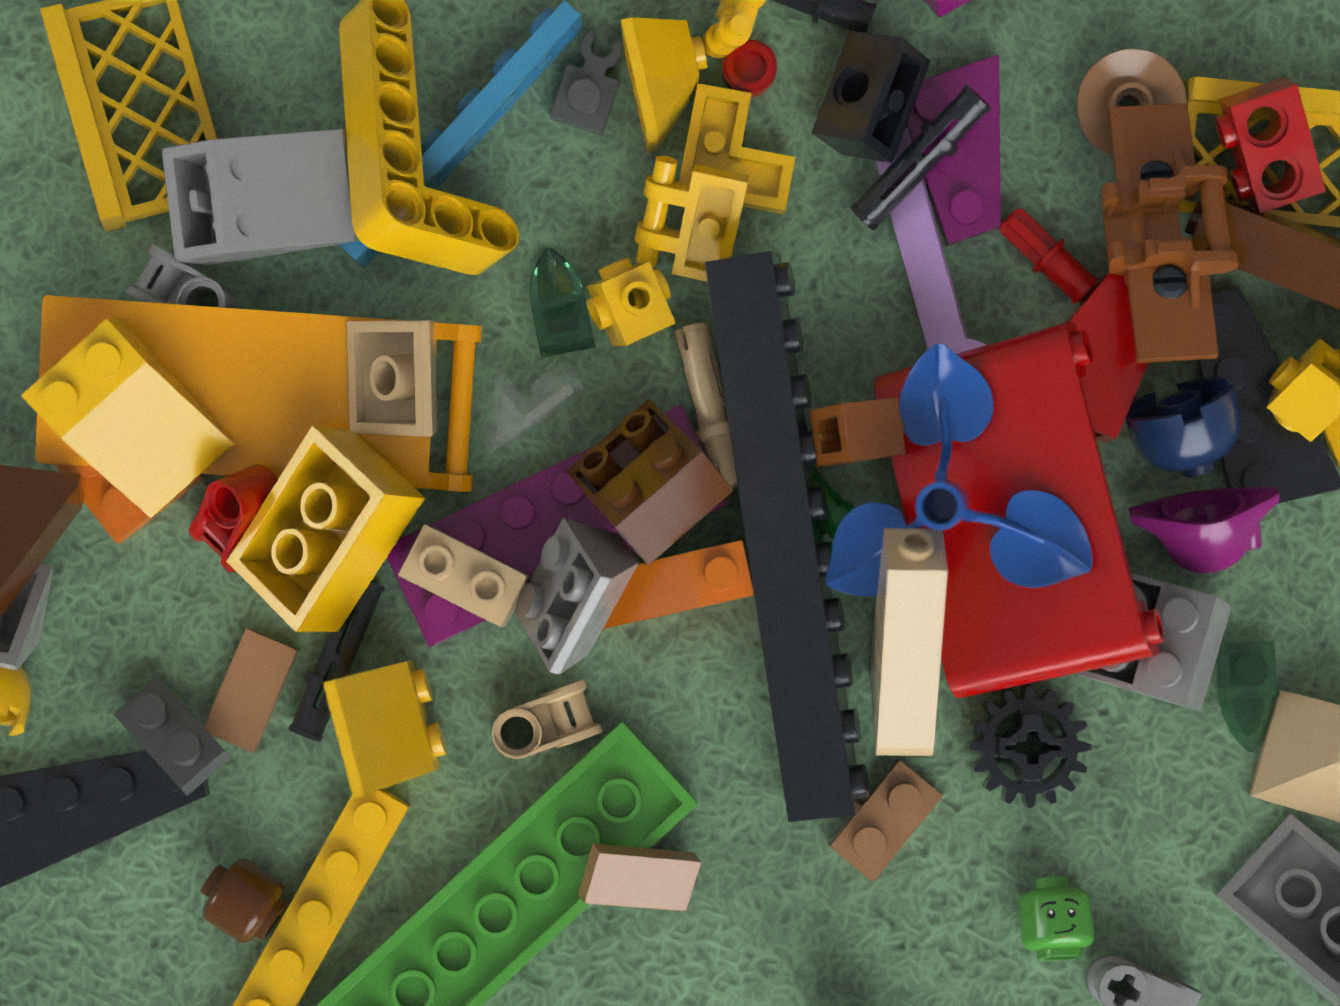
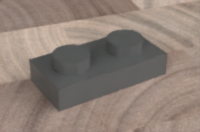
[114,678,230,796]

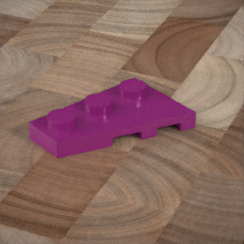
[906,55,1001,247]

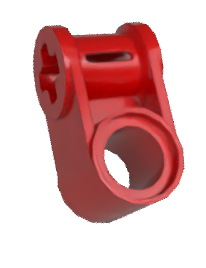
[188,464,277,573]

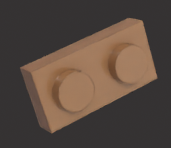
[828,759,943,882]

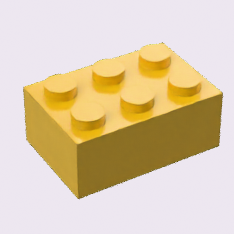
[226,425,425,632]

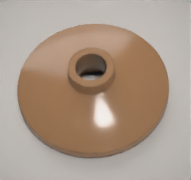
[1076,49,1187,157]

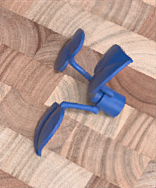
[825,343,1093,597]

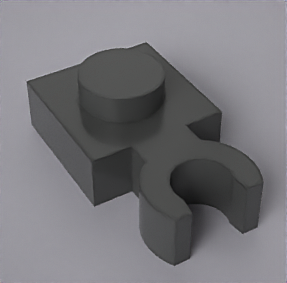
[550,31,623,136]

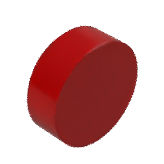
[722,39,777,97]

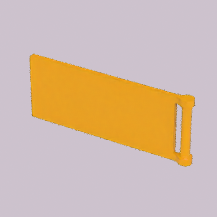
[35,295,482,492]

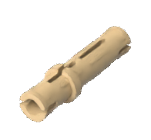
[674,323,738,489]

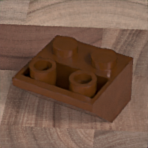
[565,399,733,565]

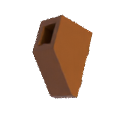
[810,398,906,467]

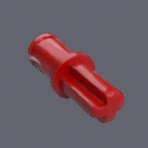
[999,208,1099,304]

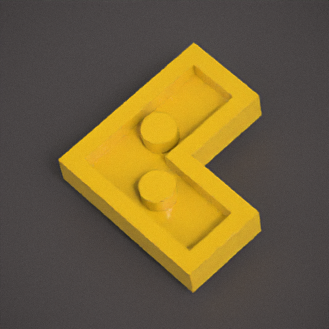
[679,83,796,215]

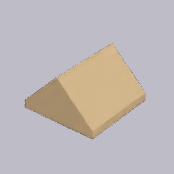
[347,320,437,437]

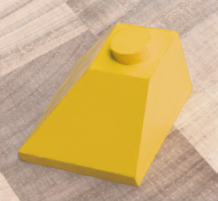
[621,17,707,154]

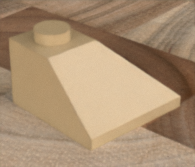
[1249,690,1340,822]

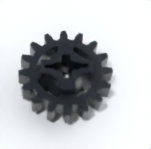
[966,685,1091,808]

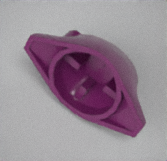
[1128,487,1279,573]

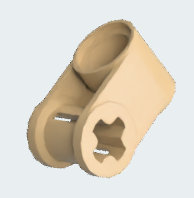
[491,679,603,759]

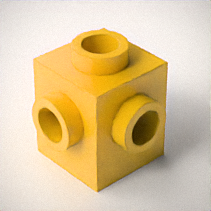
[586,257,676,347]

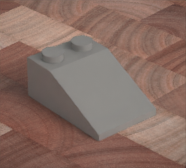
[1217,814,1340,1006]

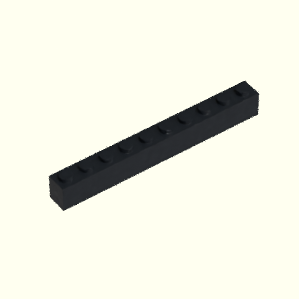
[705,251,869,822]

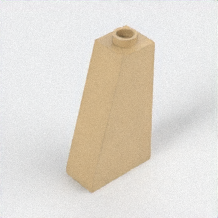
[869,528,948,756]

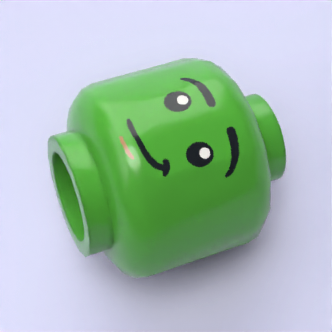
[1018,877,1094,961]

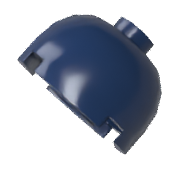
[1125,378,1241,477]

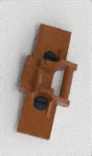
[1101,103,1239,363]

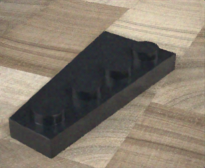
[1197,287,1340,504]
[0,750,210,888]

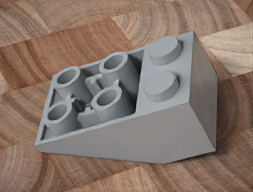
[161,129,359,266]
[1075,573,1232,712]

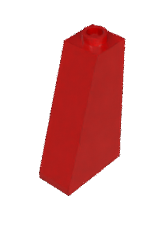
[1065,270,1149,443]

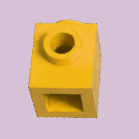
[1266,339,1340,442]

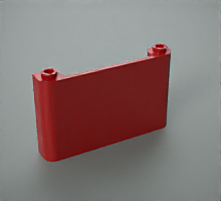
[874,322,1165,699]

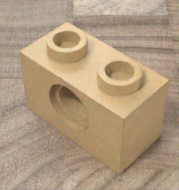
[398,524,531,627]

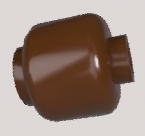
[200,858,288,943]

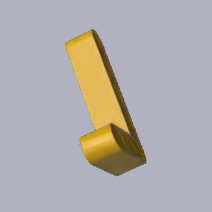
[339,0,519,275]

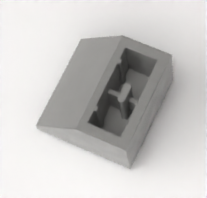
[514,518,639,675]

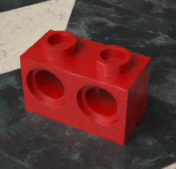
[1215,77,1326,214]

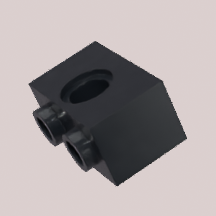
[811,31,931,163]

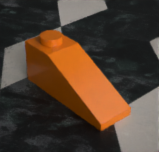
[603,540,754,629]

